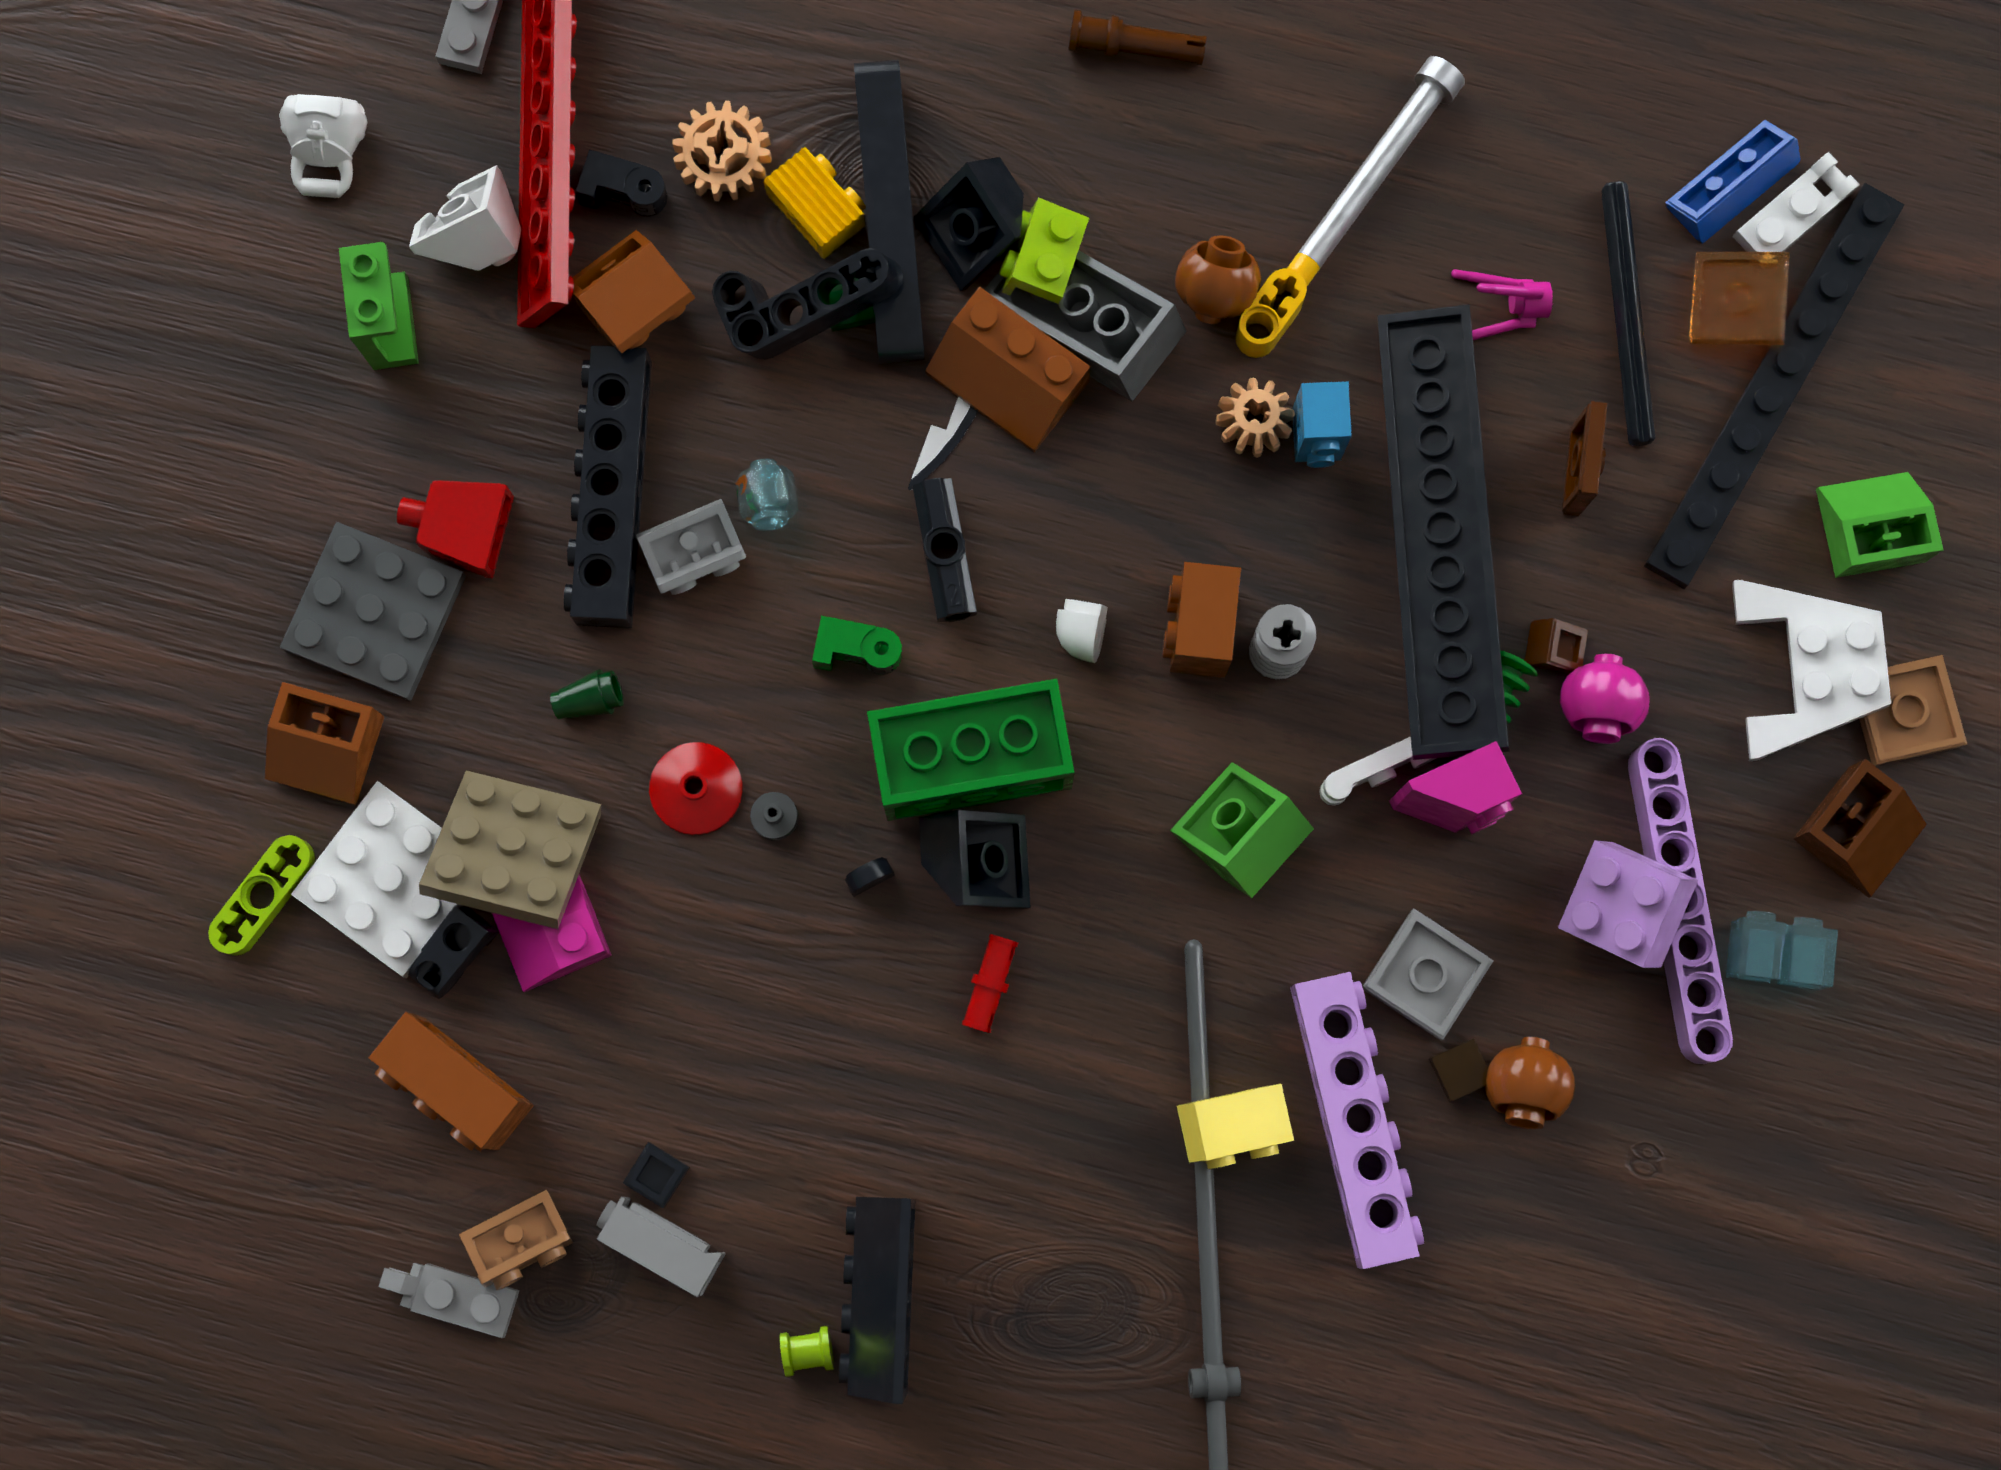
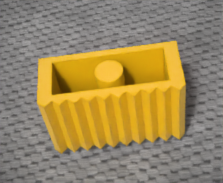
[764,147,866,259]

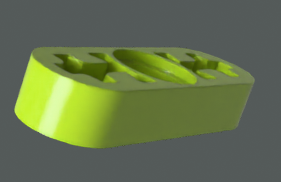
[208,835,315,956]

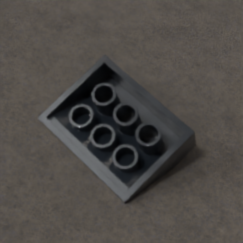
[839,1197,916,1404]

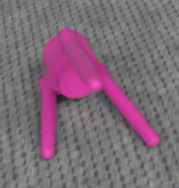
[1451,269,1553,340]

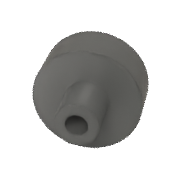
[750,792,799,841]

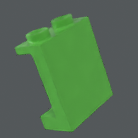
[339,242,419,370]

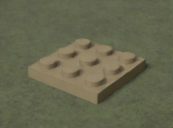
[419,770,601,929]

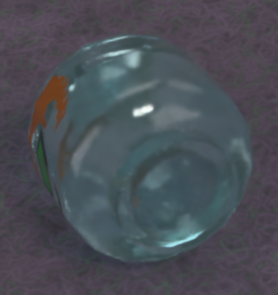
[736,459,798,531]

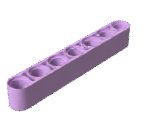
[1628,738,1733,1064]

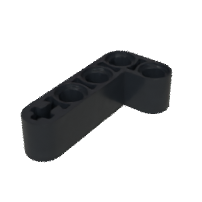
[712,249,903,360]

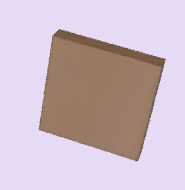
[1859,655,1967,766]

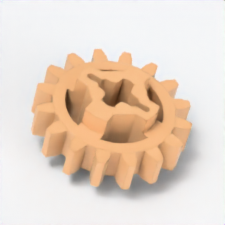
[672,100,772,201]

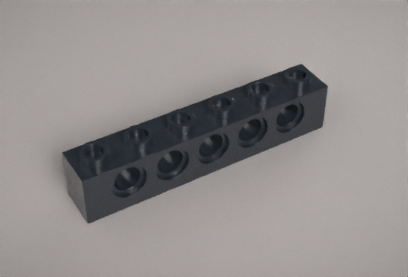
[564,345,652,628]

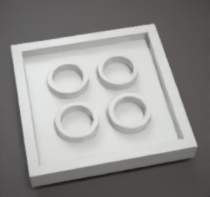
[291,781,460,978]

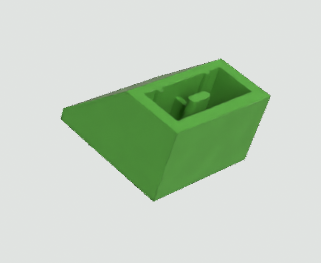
[1816,472,1943,578]

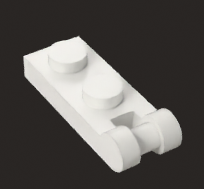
[1732,152,1860,269]
[1319,737,1436,806]

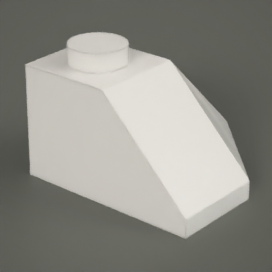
[409,165,522,271]

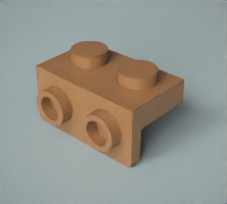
[459,1190,573,1290]

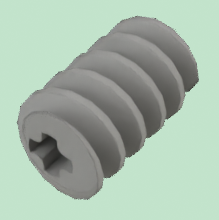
[1249,604,1316,680]

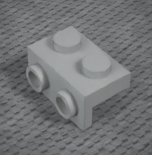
[636,499,746,595]

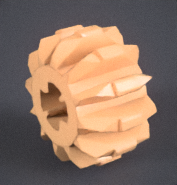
[1215,377,1295,458]

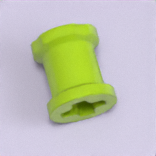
[780,1326,834,1377]

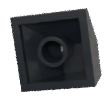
[913,157,1024,291]
[919,810,1031,909]

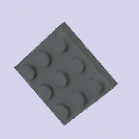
[280,521,466,702]

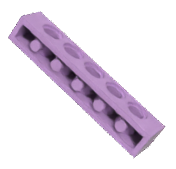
[1290,972,1424,1269]

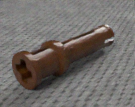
[1068,9,1207,65]

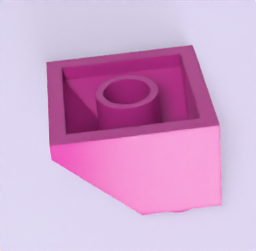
[492,875,612,992]

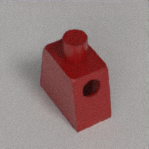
[397,480,514,579]

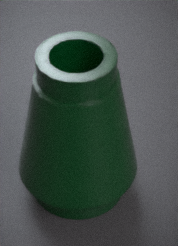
[550,669,623,720]

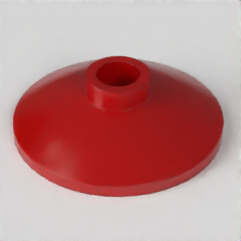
[649,742,743,835]

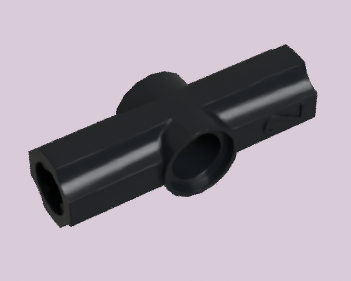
[912,477,977,622]

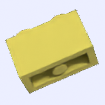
[1177,1084,1294,1169]

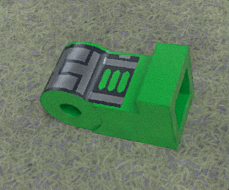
[812,615,902,675]

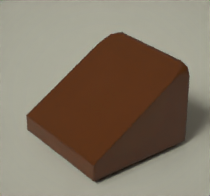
[1525,618,1588,674]

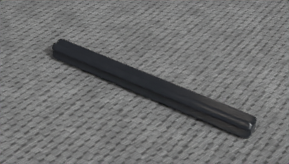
[1601,181,1655,446]

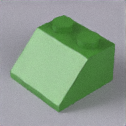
[1170,762,1314,898]

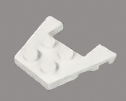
[1732,580,1891,761]

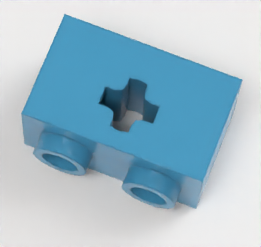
[1292,382,1352,468]

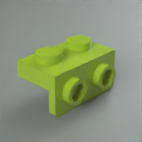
[999,197,1089,304]

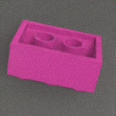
[1389,741,1522,834]

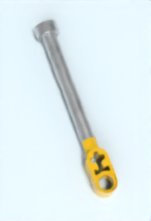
[1236,56,1465,358]

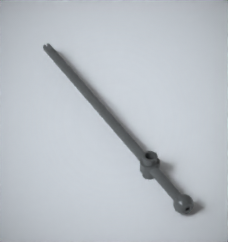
[1184,939,1241,1470]

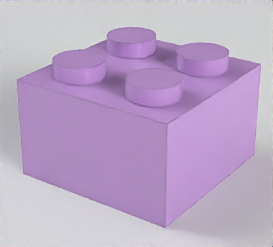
[1558,840,1698,968]

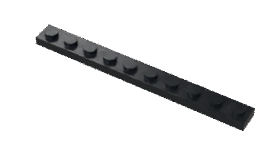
[1644,183,1905,589]

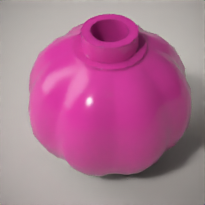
[1560,654,1650,744]

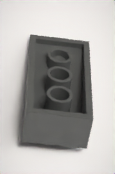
[985,250,1187,402]

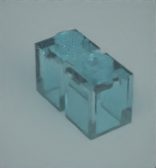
[1726,911,1838,990]

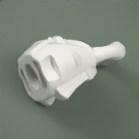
[279,94,368,198]

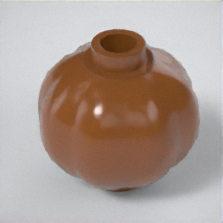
[1175,235,1261,324]
[1485,1037,1575,1129]

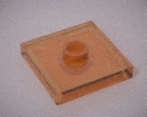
[1689,252,1790,345]

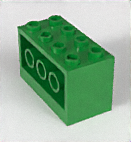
[867,679,1075,821]

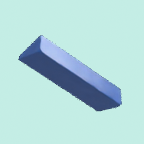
[1665,120,1801,243]

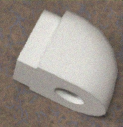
[1056,599,1108,663]

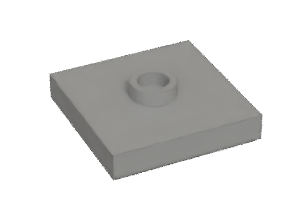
[1362,908,1494,1041]

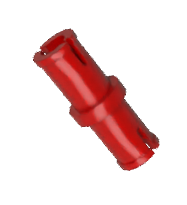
[962,934,1019,1033]

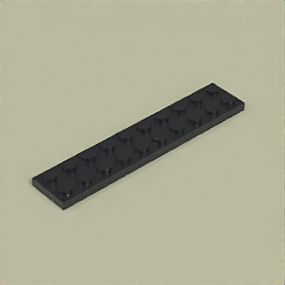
[1377,304,1509,760]

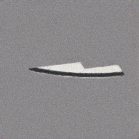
[908,397,978,490]

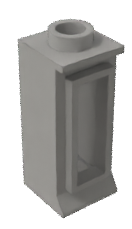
[596,1197,726,1297]

